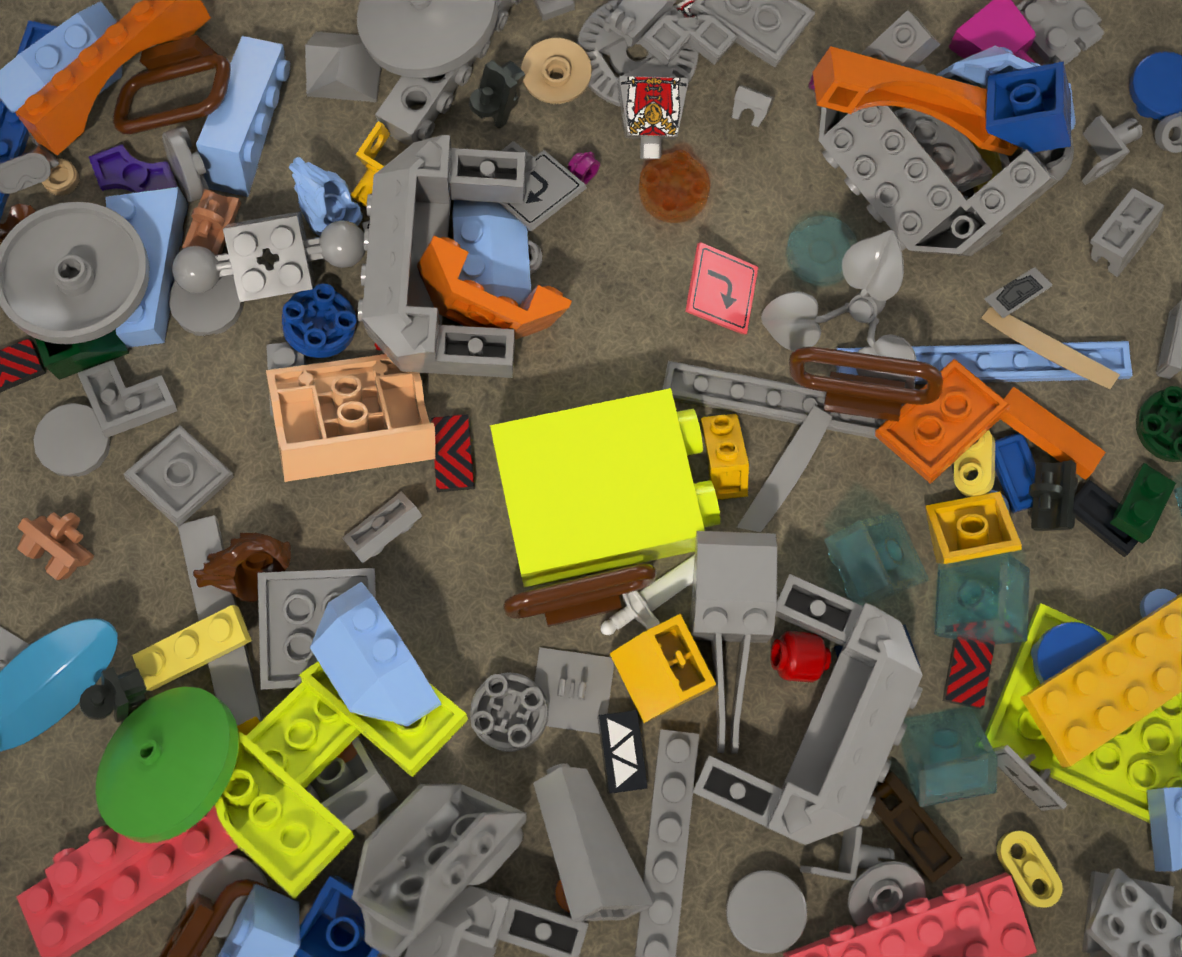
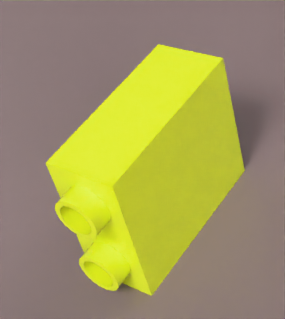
[490,388,721,588]

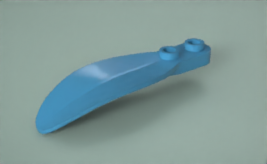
[0,619,118,752]

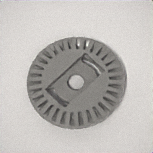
[577,0,698,107]

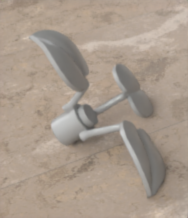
[761,230,917,389]

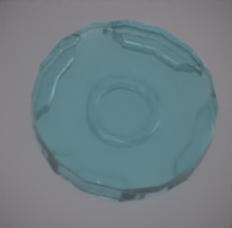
[785,215,857,287]

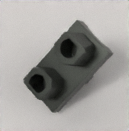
[469,60,525,130]
[1029,460,1078,531]
[79,667,147,723]

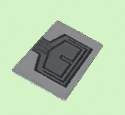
[984,267,1052,318]

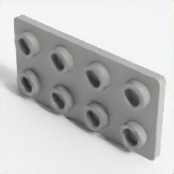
[1086,868,1182,957]

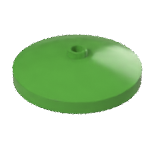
[96,687,239,843]

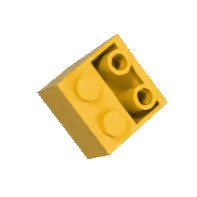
[609,614,716,723]

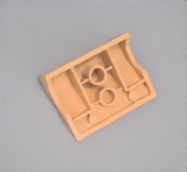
[266,354,435,482]

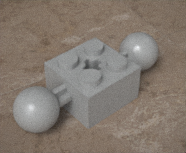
[172,211,366,302]

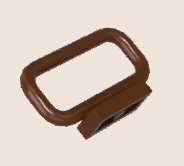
[113,35,231,135]
[789,347,943,422]
[503,564,657,627]
[158,879,281,957]

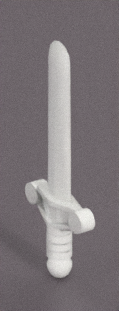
[600,554,695,635]

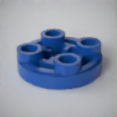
[1129,52,1182,120]
[282,284,356,358]
[1031,622,1107,684]

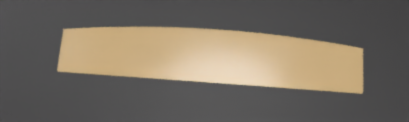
[981,308,1120,389]

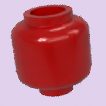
[770,631,831,683]

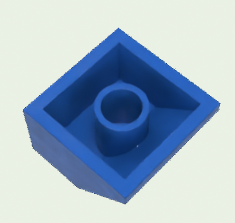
[986,61,1071,153]
[295,876,383,957]

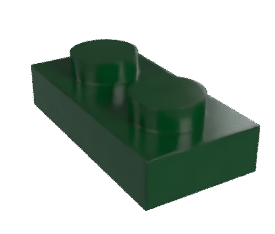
[1110,463,1176,544]

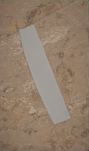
[737,405,833,532]

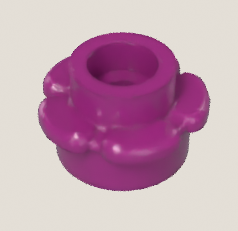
[568,151,600,185]

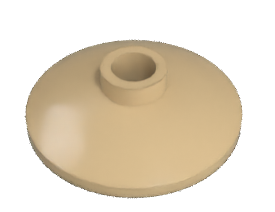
[521,38,592,104]

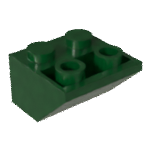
[35,329,129,380]

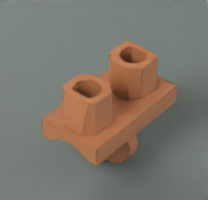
[182,189,241,255]
[17,512,94,580]

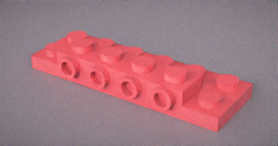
[16,805,238,957]
[783,872,1037,957]

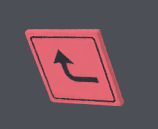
[685,242,758,334]

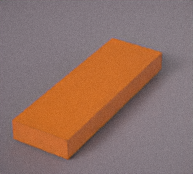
[1001,386,1106,480]

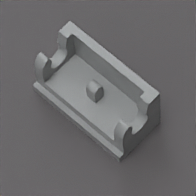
[1090,188,1165,277]

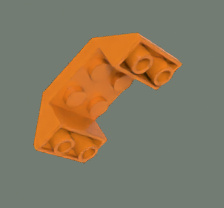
[417,236,572,340]

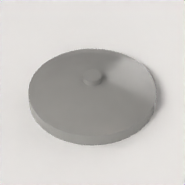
[357,0,498,78]
[0,202,150,344]

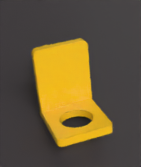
[350,121,390,208]

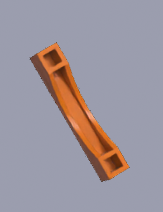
[15,0,211,156]
[813,46,1018,156]

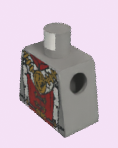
[617,76,688,160]

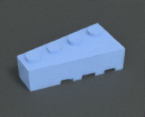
[105,187,188,348]

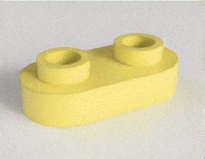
[954,430,995,497]
[997,831,1063,908]

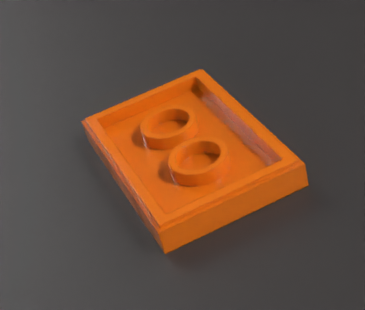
[875,359,1011,484]

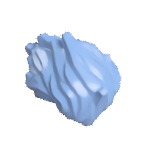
[288,157,363,237]

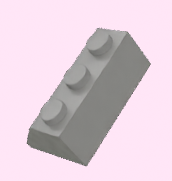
[305,736,398,831]

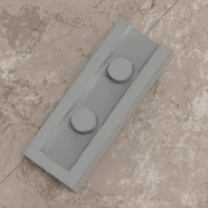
[604,0,677,47]

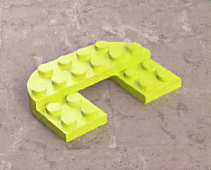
[215,662,468,899]

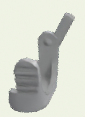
[0,131,59,194]

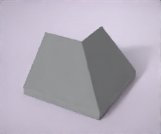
[305,31,382,102]

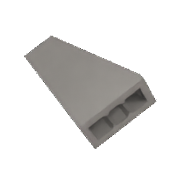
[533,764,653,922]

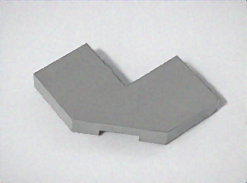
[640,14,738,66]

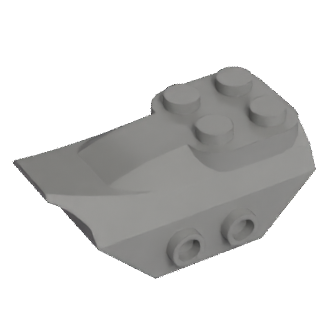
[352,784,527,957]

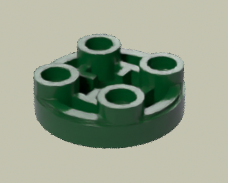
[1136,386,1182,462]

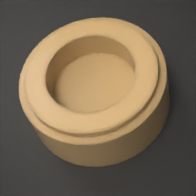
[42,159,79,196]

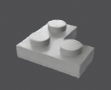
[77,360,177,438]

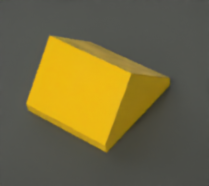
[925,491,1022,564]

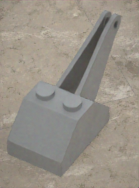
[689,531,777,754]

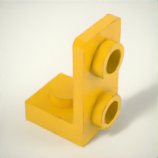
[701,414,749,499]

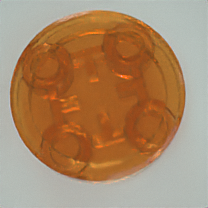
[639,150,710,223]

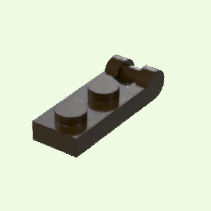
[871,770,963,884]

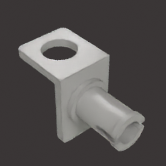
[1082,115,1143,185]
[800,825,894,881]

